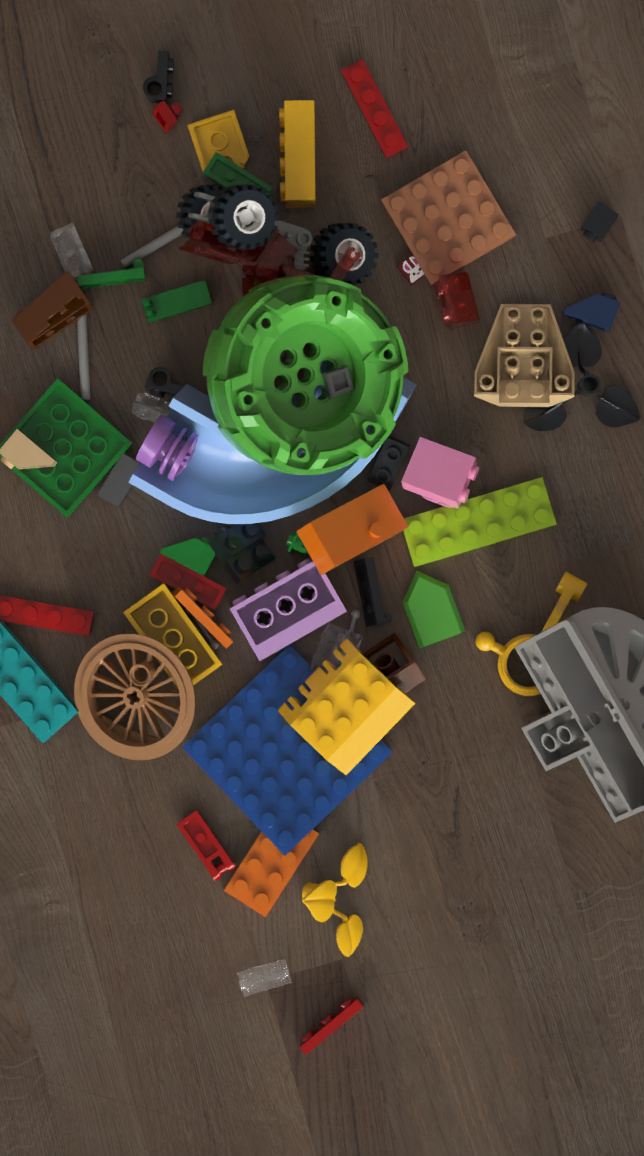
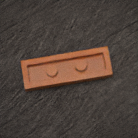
[172,586,233,649]

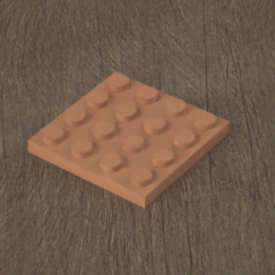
[381,150,516,286]

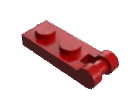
[176,810,236,881]

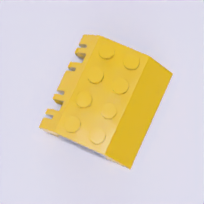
[278,638,415,775]

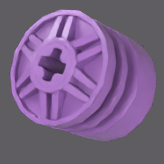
[136,414,199,481]

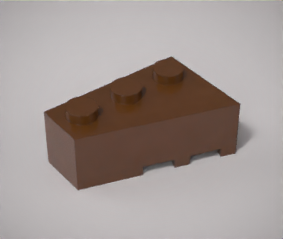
[11,271,94,351]

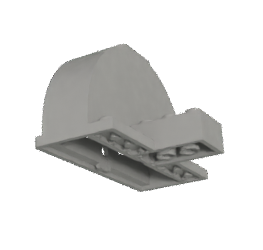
[514,607,644,823]

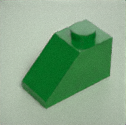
[160,537,216,577]

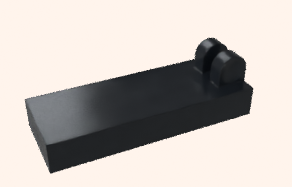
[354,557,392,627]

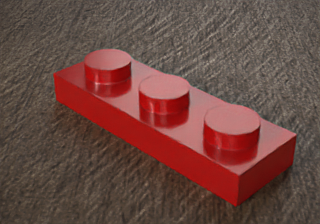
[150,554,227,611]
[299,997,364,1055]

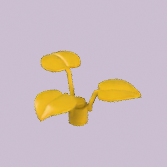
[302,842,368,957]

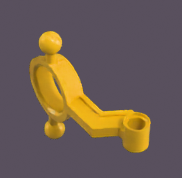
[475,572,588,696]

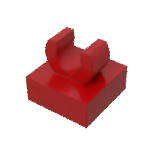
[152,101,183,134]

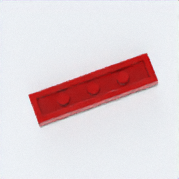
[341,59,408,159]
[0,596,94,636]

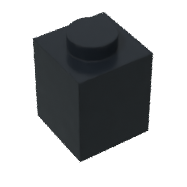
[580,201,619,243]

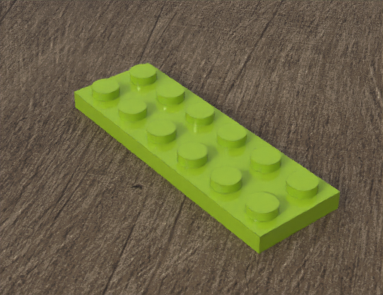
[403,477,557,567]

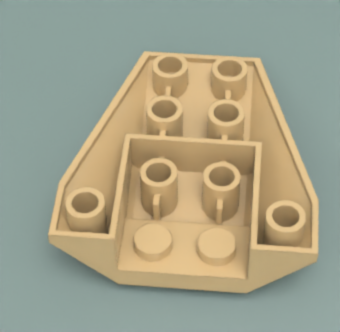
[474,304,575,407]

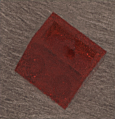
[435,272,480,330]

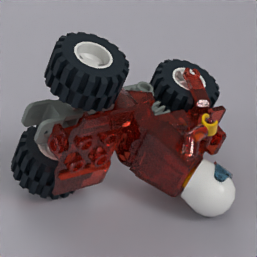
[176,184,378,360]

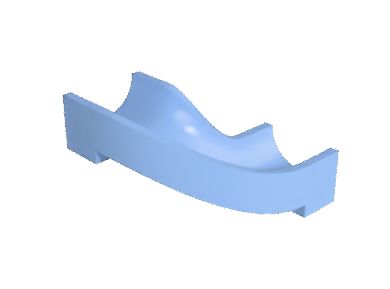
[129,361,417,524]

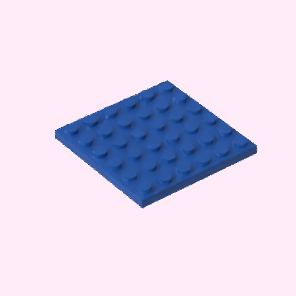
[182,645,393,856]

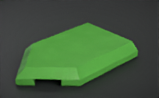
[402,571,466,649]

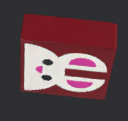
[396,254,425,286]

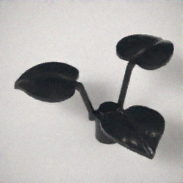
[523,323,640,431]

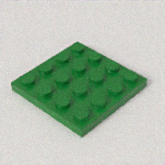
[0,378,133,518]

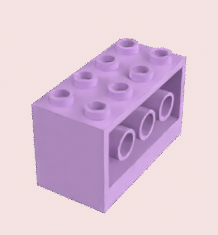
[230,558,347,661]

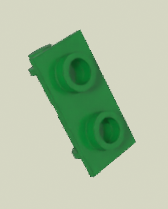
[286,529,309,555]

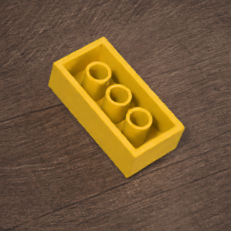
[279,100,316,208]
[123,583,223,688]

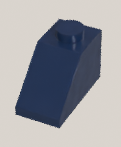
[562,292,621,333]

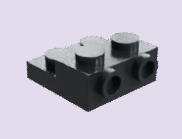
[209,523,276,584]

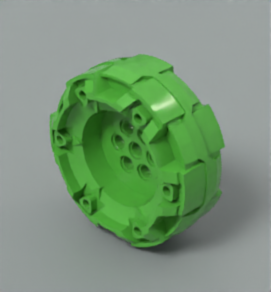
[203,275,408,475]

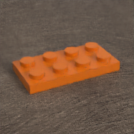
[224,829,319,917]

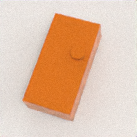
[296,484,408,575]

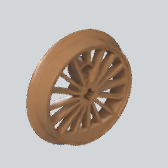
[74,634,195,760]

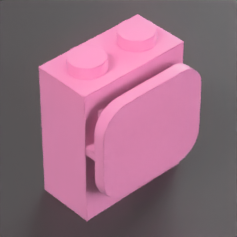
[401,437,479,509]

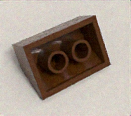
[363,633,426,693]

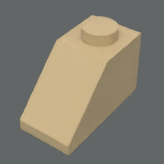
[0,429,57,470]

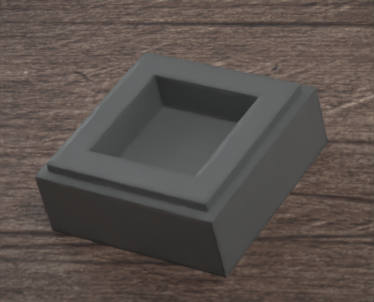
[322,365,354,398]

